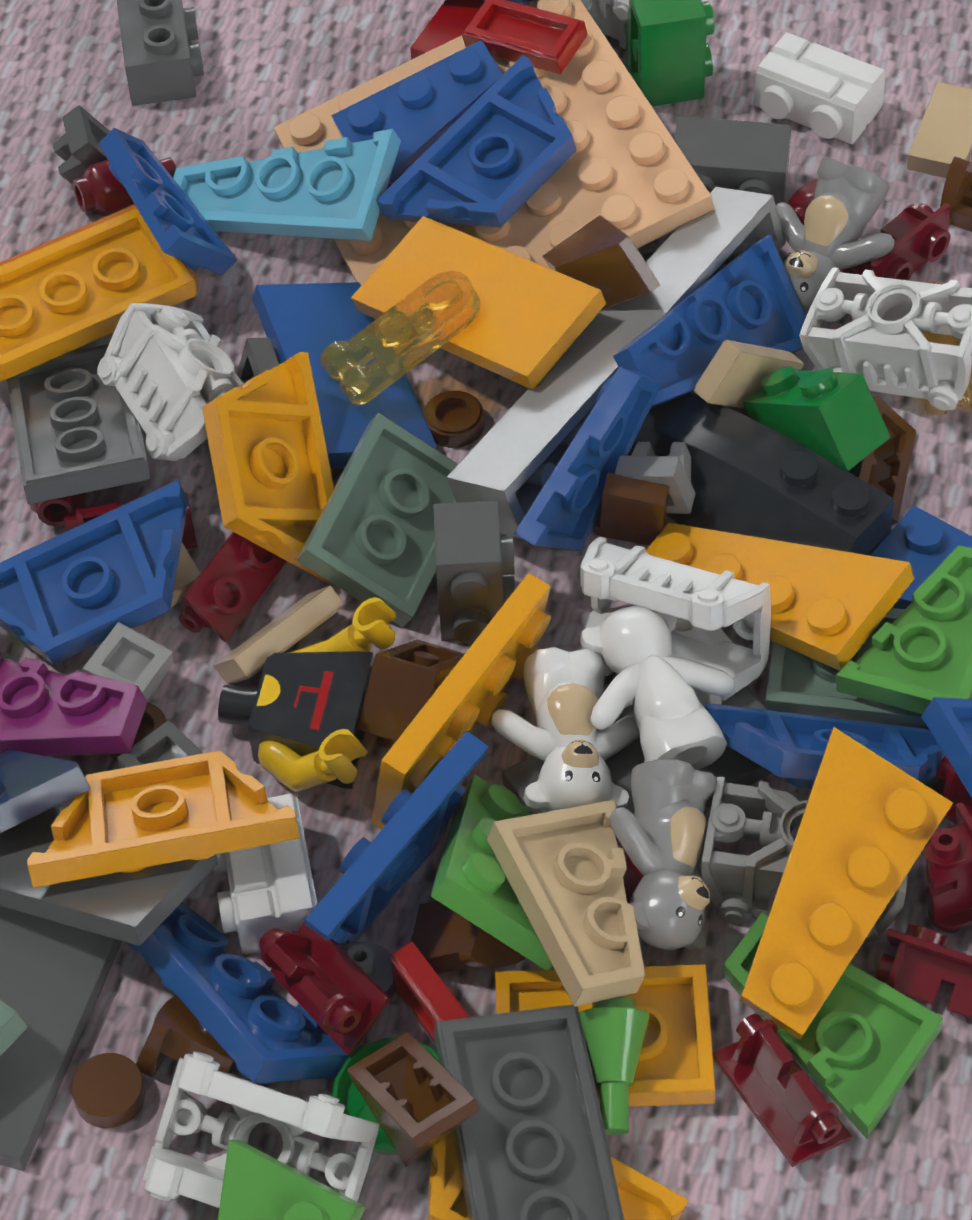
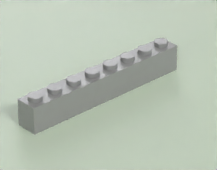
[446,187,786,539]

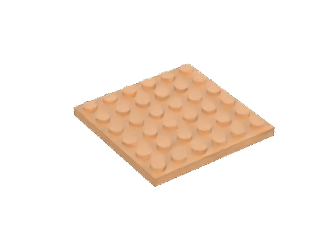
[273,0,715,363]

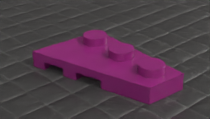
[0,653,147,756]

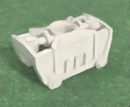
[799,267,972,411]
[97,303,244,461]
[580,537,771,708]
[143,1052,380,1208]

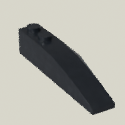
[628,393,895,556]

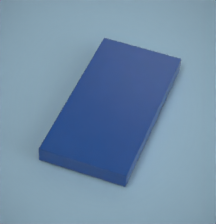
[252,282,437,468]

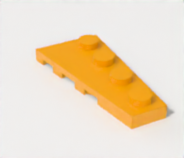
[646,523,915,671]
[740,727,953,1040]

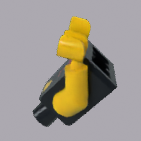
[218,597,396,792]

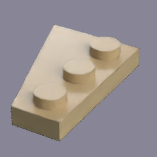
[487,799,645,1007]

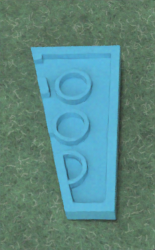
[173,129,401,241]

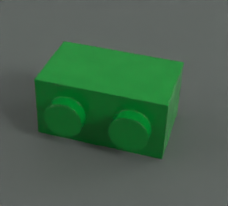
[628,0,715,106]
[742,366,891,471]

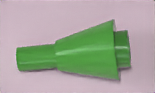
[579,996,650,1135]

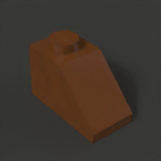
[542,215,660,310]
[357,639,465,750]

